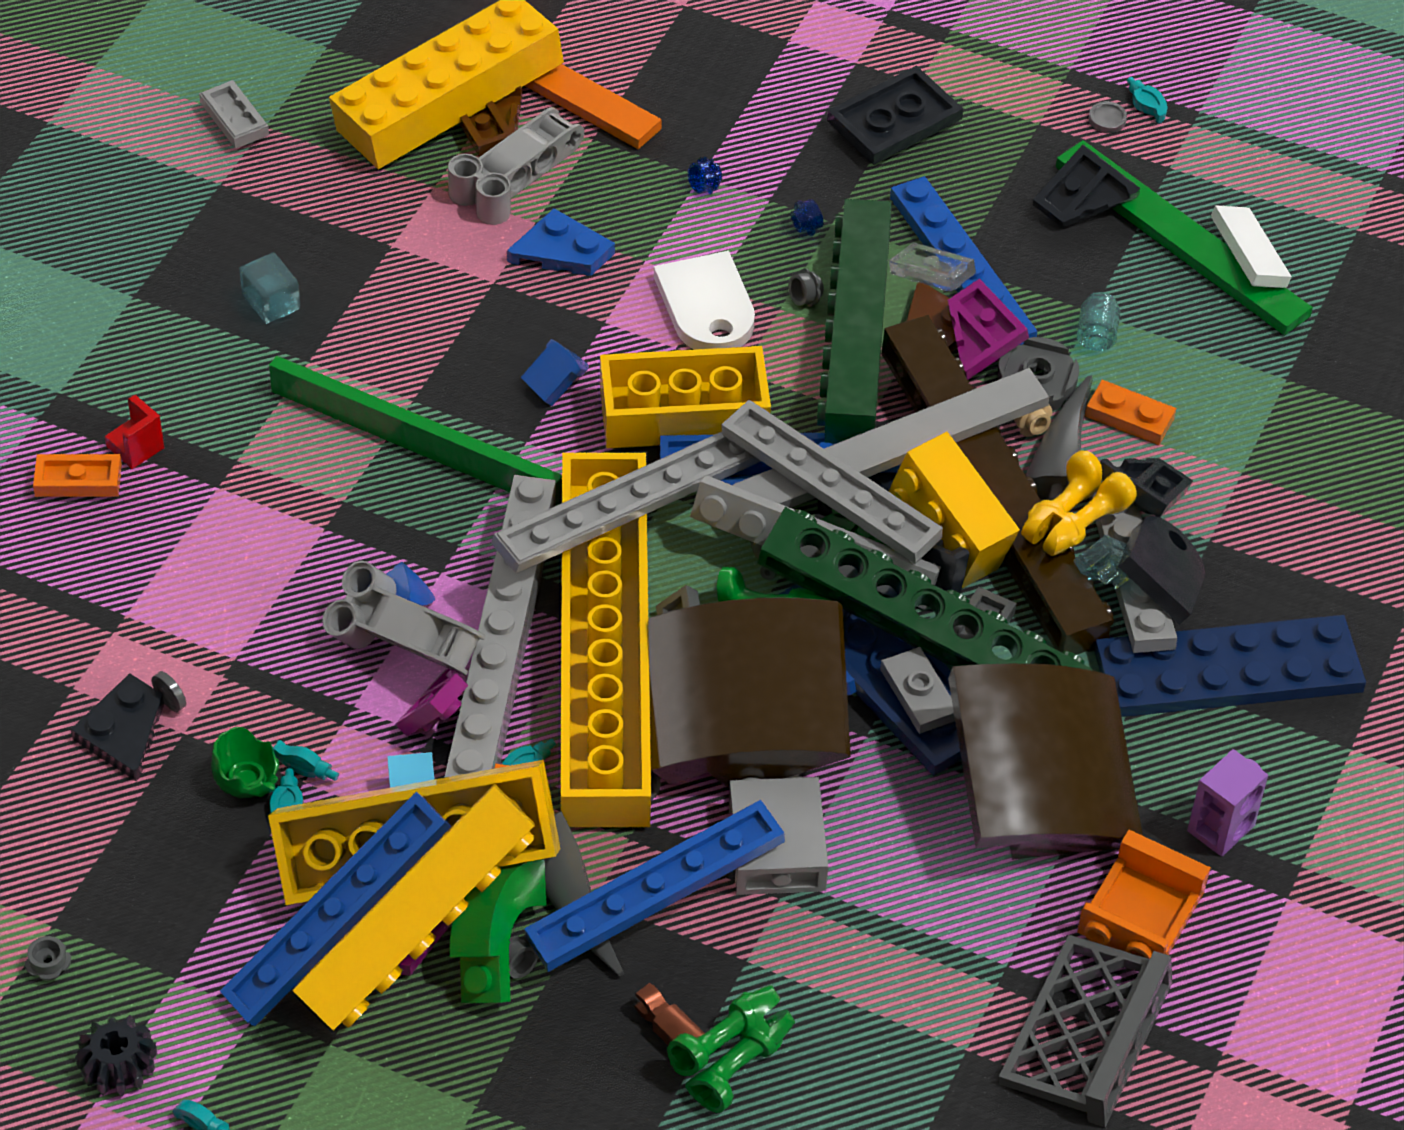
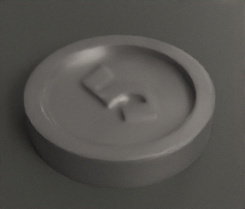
[1089,101,1127,133]

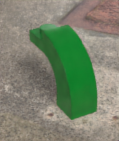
[450,860,546,1003]

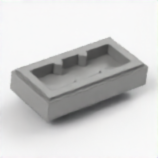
[199,80,269,149]
[880,647,955,734]

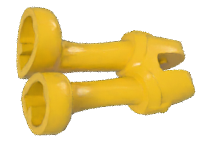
[1021,450,1137,556]

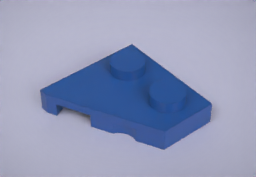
[507,209,615,276]

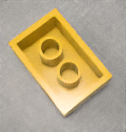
[888,431,1020,588]

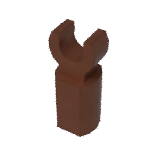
[635,983,705,1045]

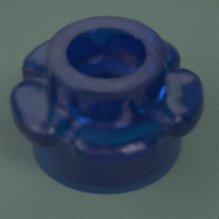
[688,157,722,194]
[790,199,824,236]

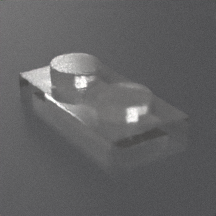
[889,242,976,292]

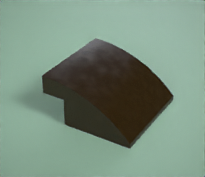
[648,598,851,789]
[948,663,1143,860]

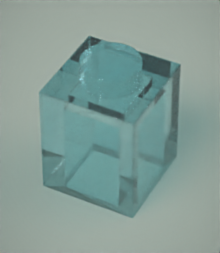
[239,252,300,324]

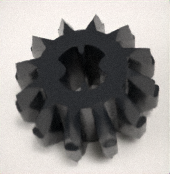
[75,1014,158,1097]

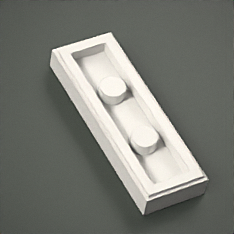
[1211,205,1292,288]

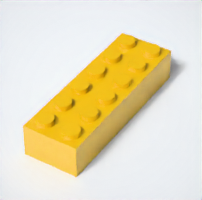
[329,0,564,170]
[268,760,561,905]
[293,784,535,1031]

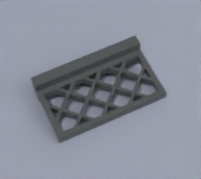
[999,935,1173,1127]

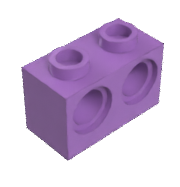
[1187,749,1268,857]

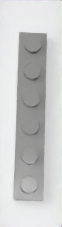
[722,400,943,564]
[1089,461,1177,653]
[690,475,941,610]

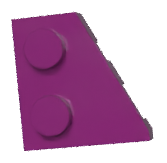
[948,278,1029,380]
[395,668,468,736]

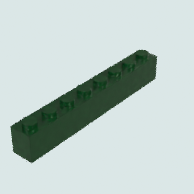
[817,199,892,443]

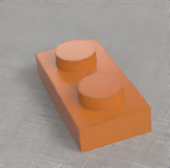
[1085,380,1177,445]
[33,454,122,497]

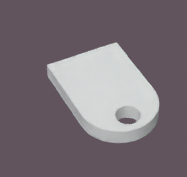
[654,251,755,350]

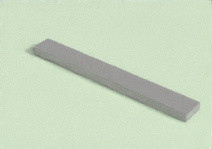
[733,368,1049,508]
[491,432,761,573]

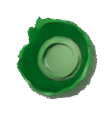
[211,726,279,799]

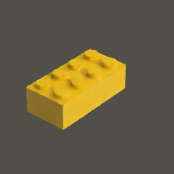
[600,346,771,448]

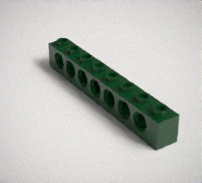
[757,507,1092,670]

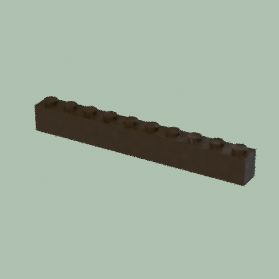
[881,315,1114,655]

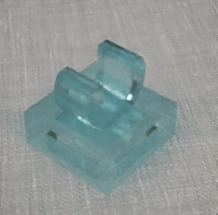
[1073,535,1130,589]

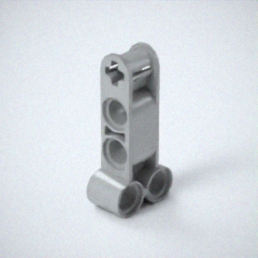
[448,107,585,225]
[322,561,485,675]

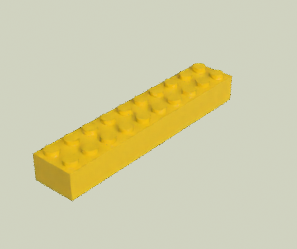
[561,453,651,827]

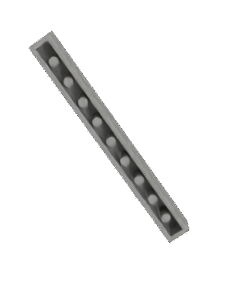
[444,475,556,778]

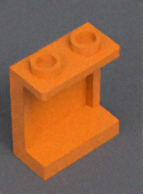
[1077,830,1211,959]

